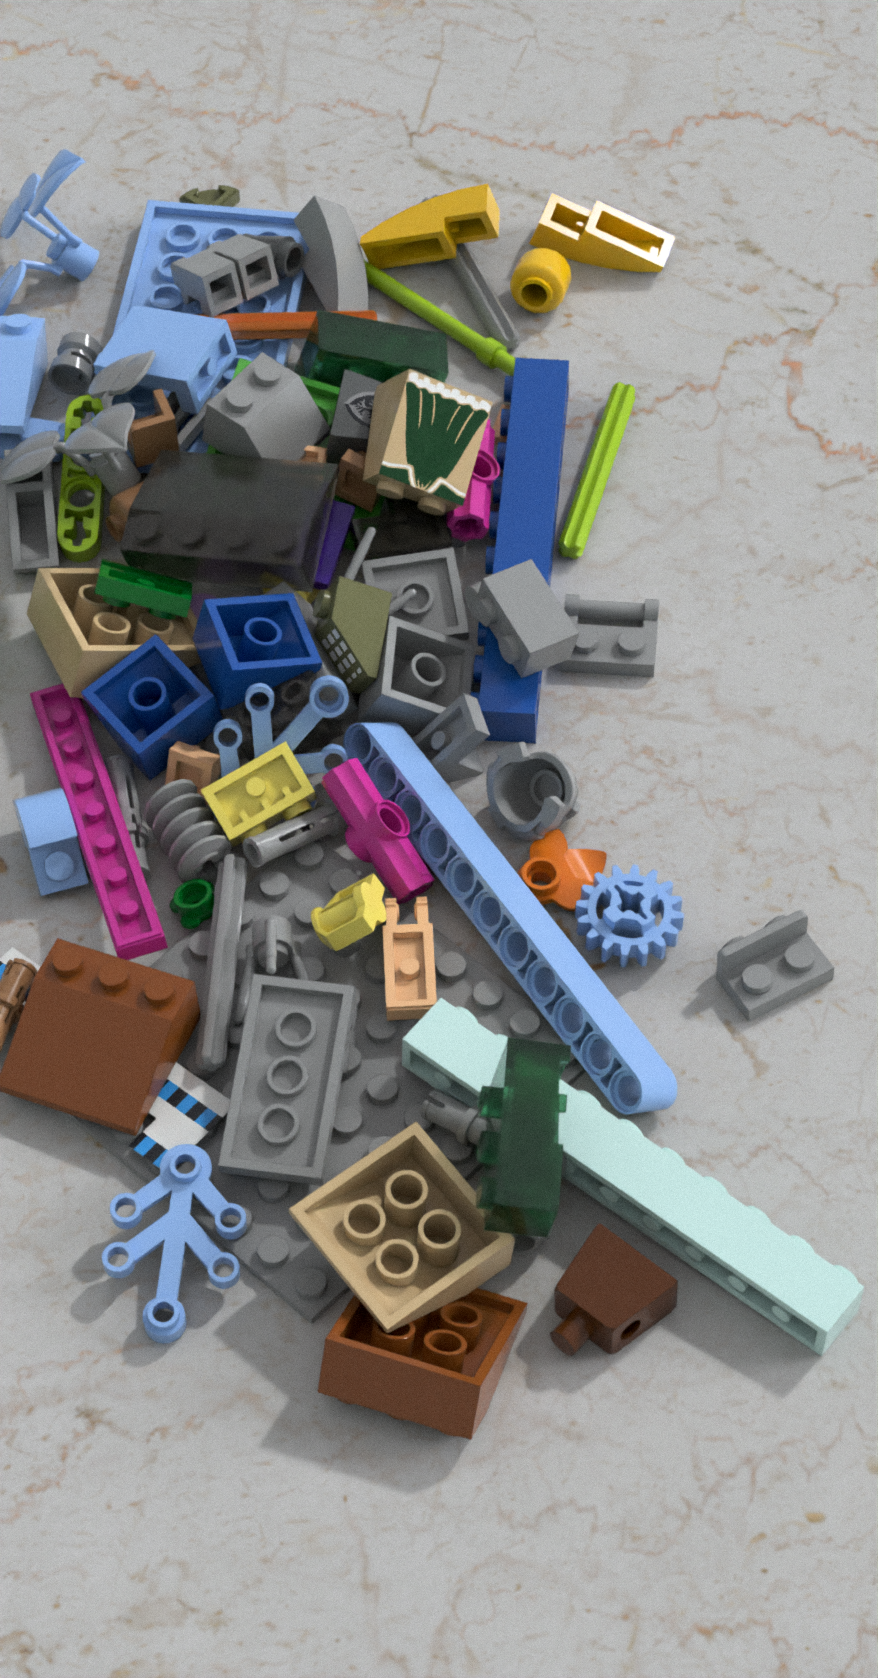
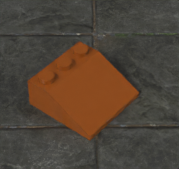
[0,938,201,1136]
[317,1288,528,1440]

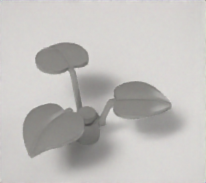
[0,350,156,496]

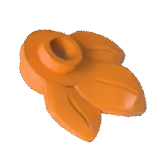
[517,829,607,912]

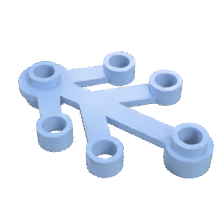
[209,675,349,821]
[102,1144,247,1343]

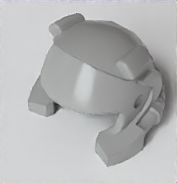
[486,742,580,841]

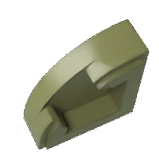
[179,185,240,207]

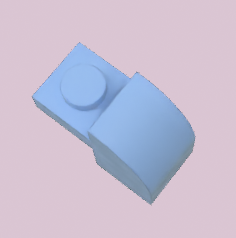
[13,788,89,896]

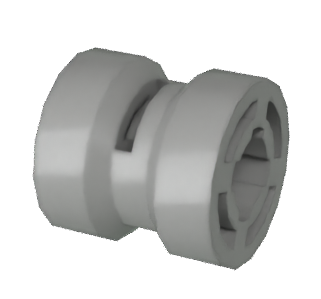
[48,332,103,395]

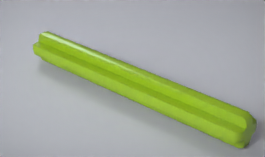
[558,382,636,559]

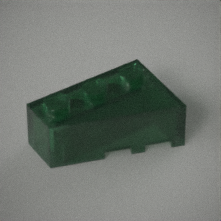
[294,310,449,387]
[476,1038,571,1238]

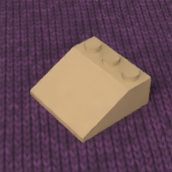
[26,568,201,699]
[289,1122,515,1333]

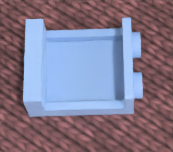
[93,305,237,414]

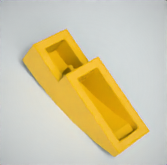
[360,183,500,269]
[529,193,675,272]

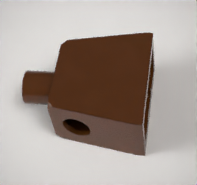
[550,1223,678,1356]

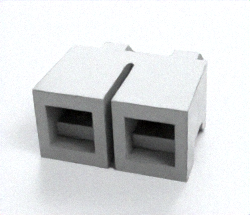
[170,234,279,317]

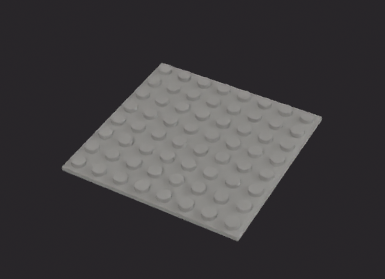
[63,839,586,1324]

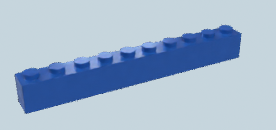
[471,358,569,743]

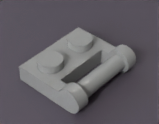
[560,594,659,677]

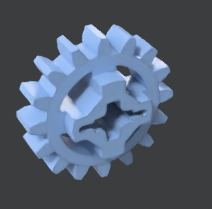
[575,864,684,968]

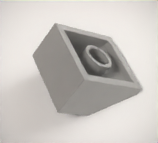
[202,352,330,484]
[357,616,475,735]

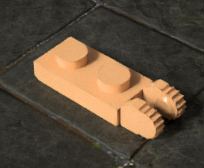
[382,896,437,1021]

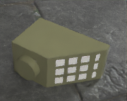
[313,576,392,695]

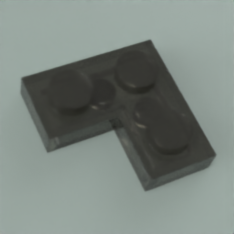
[349,497,452,561]

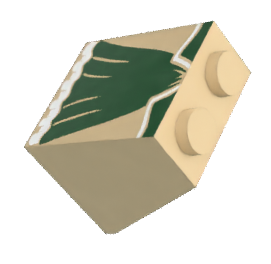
[363,369,493,515]

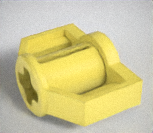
[311,873,386,952]

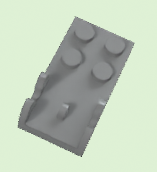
[218,974,357,1186]

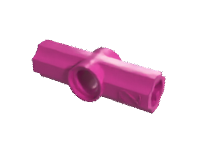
[446,419,500,542]
[321,758,435,905]

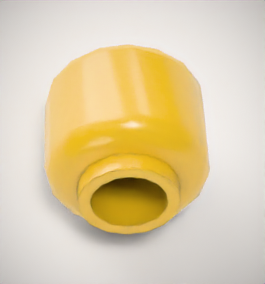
[510,248,571,313]

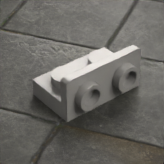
[716,910,834,1022]

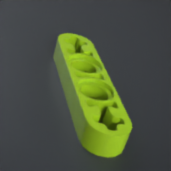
[57,395,105,563]

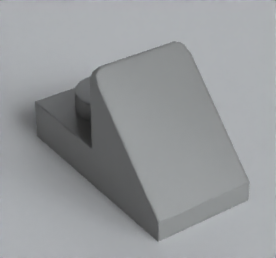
[412,693,490,783]

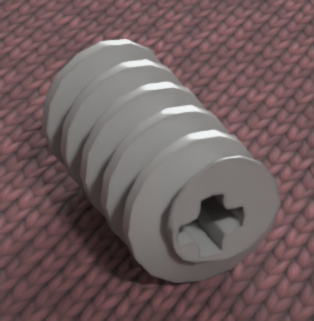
[144,779,237,886]

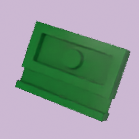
[94,559,193,620]

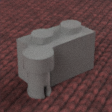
[465,559,579,678]

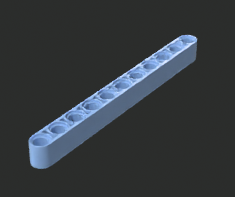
[343,722,678,1115]

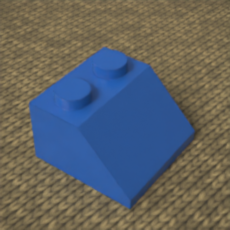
[192,593,322,709]
[81,634,223,781]

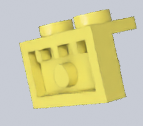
[201,741,317,847]

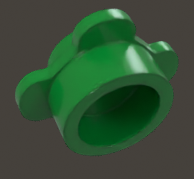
[169,879,215,929]

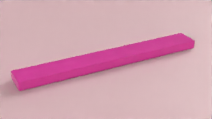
[29,683,168,960]

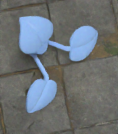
[0,149,99,316]

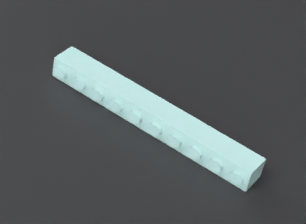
[402,998,864,1356]

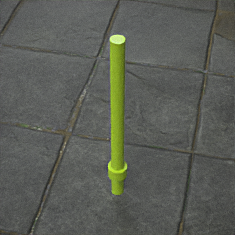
[363,259,515,376]

